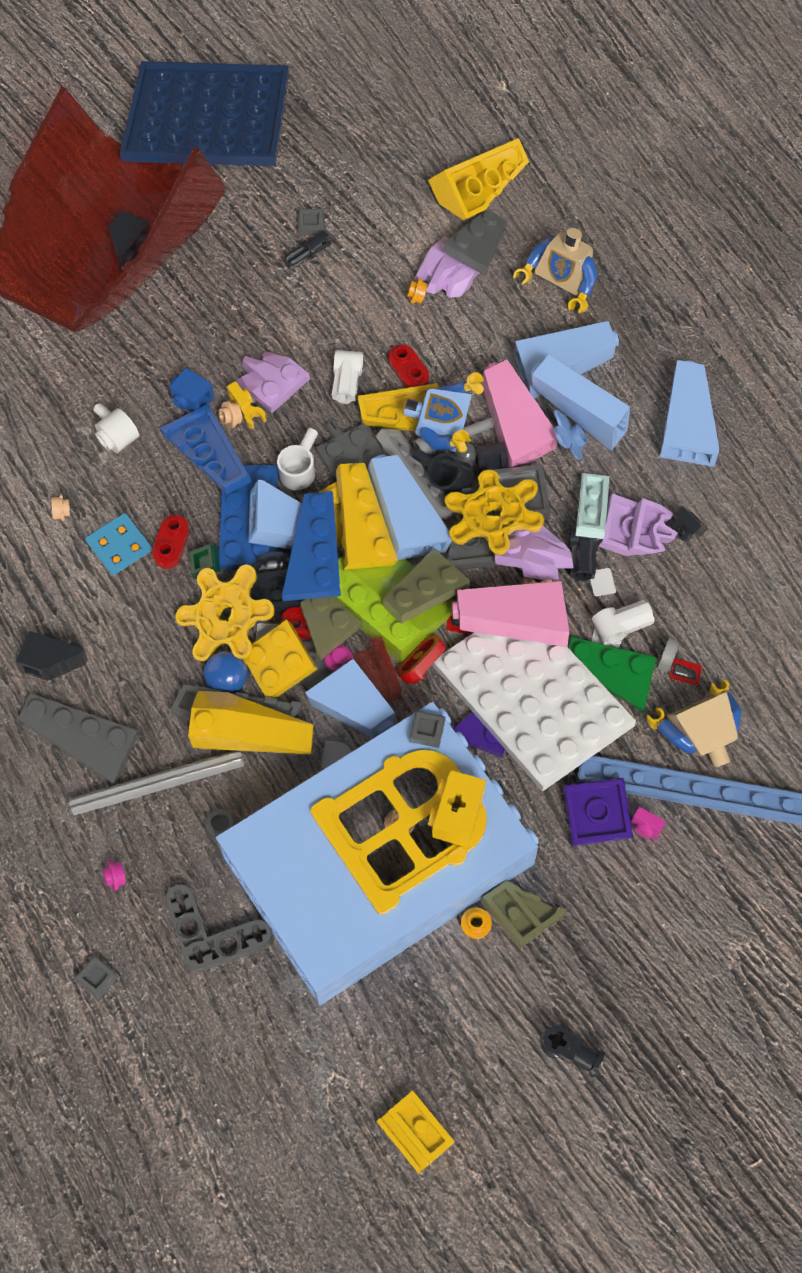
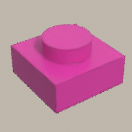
[631,807,666,841]

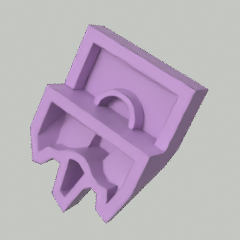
[414,236,480,298]
[237,351,310,413]
[598,493,678,556]
[494,526,573,580]

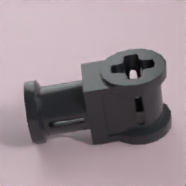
[540,1025,606,1078]

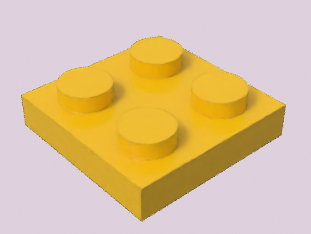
[244,620,318,699]

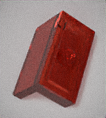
[353,637,401,703]

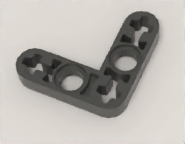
[166,884,272,972]

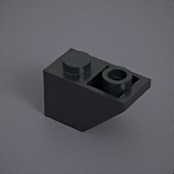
[108,210,152,274]
[15,631,88,681]

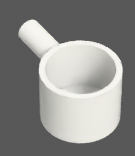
[94,403,140,453]
[277,428,318,490]

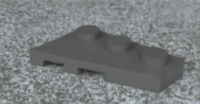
[442,209,507,276]
[447,487,499,570]

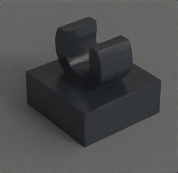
[477,443,507,474]
[671,506,709,542]

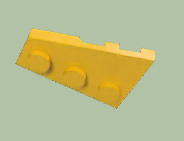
[358,383,439,432]

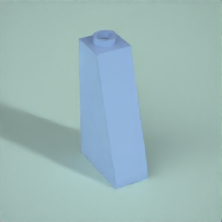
[514,321,619,399]
[531,354,630,451]
[660,360,719,467]
[367,455,452,560]

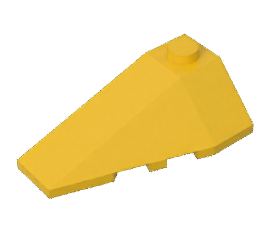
[428,138,529,220]
[188,691,314,754]

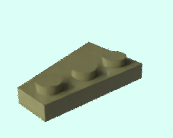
[383,548,470,623]

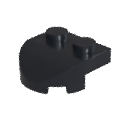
[250,552,305,613]

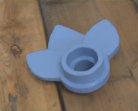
[553,410,588,460]

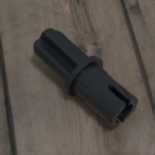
[283,231,331,269]

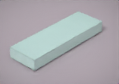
[576,473,610,539]

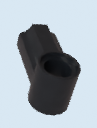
[569,524,599,581]

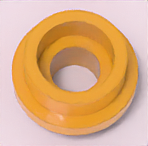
[407,277,428,304]
[461,908,492,939]

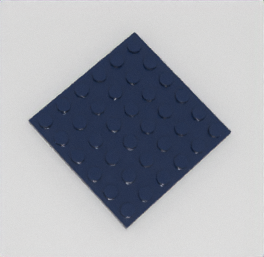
[120,61,289,167]

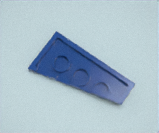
[159,404,252,494]
[282,491,341,601]

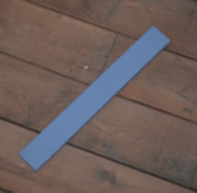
[576,755,802,825]

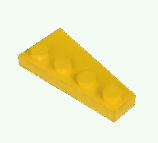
[336,463,398,570]

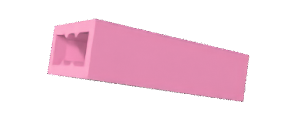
[481,359,558,468]
[452,581,569,646]

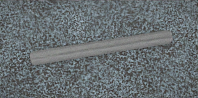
[69,750,244,815]

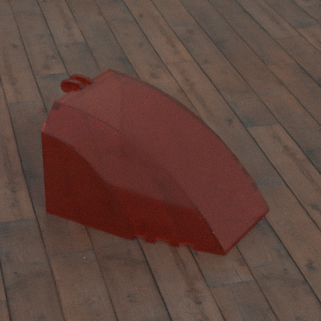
[0,86,227,333]

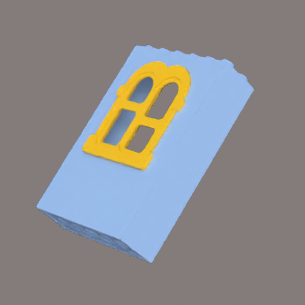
[216,702,539,1006]

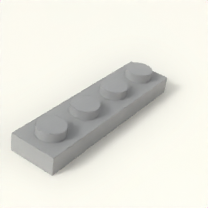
[376,429,456,519]

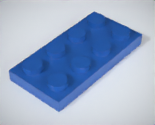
[219,465,279,570]

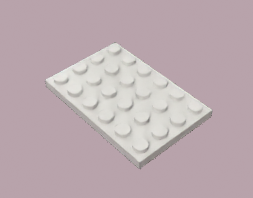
[432,632,636,792]

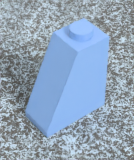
[249,480,302,550]
[305,659,396,738]

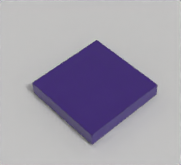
[563,778,633,847]

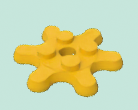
[444,470,544,555]
[175,565,275,662]

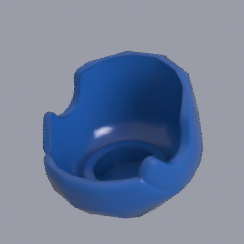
[203,651,250,694]

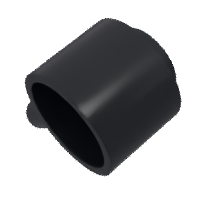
[412,448,472,492]

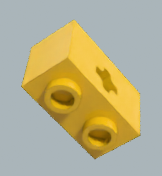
[428,770,486,848]

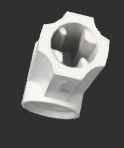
[332,350,363,404]
[592,600,654,646]

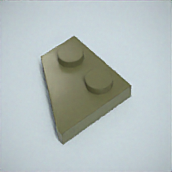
[300,597,361,661]
[481,880,567,950]

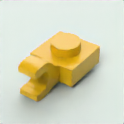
[227,381,267,430]

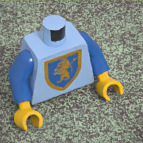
[403,372,484,453]

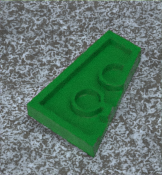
[569,637,656,713]

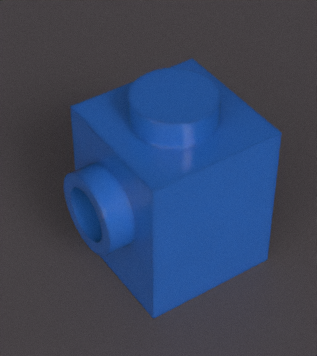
[169,368,214,412]

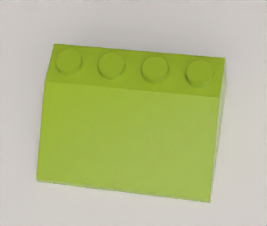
[334,555,456,664]

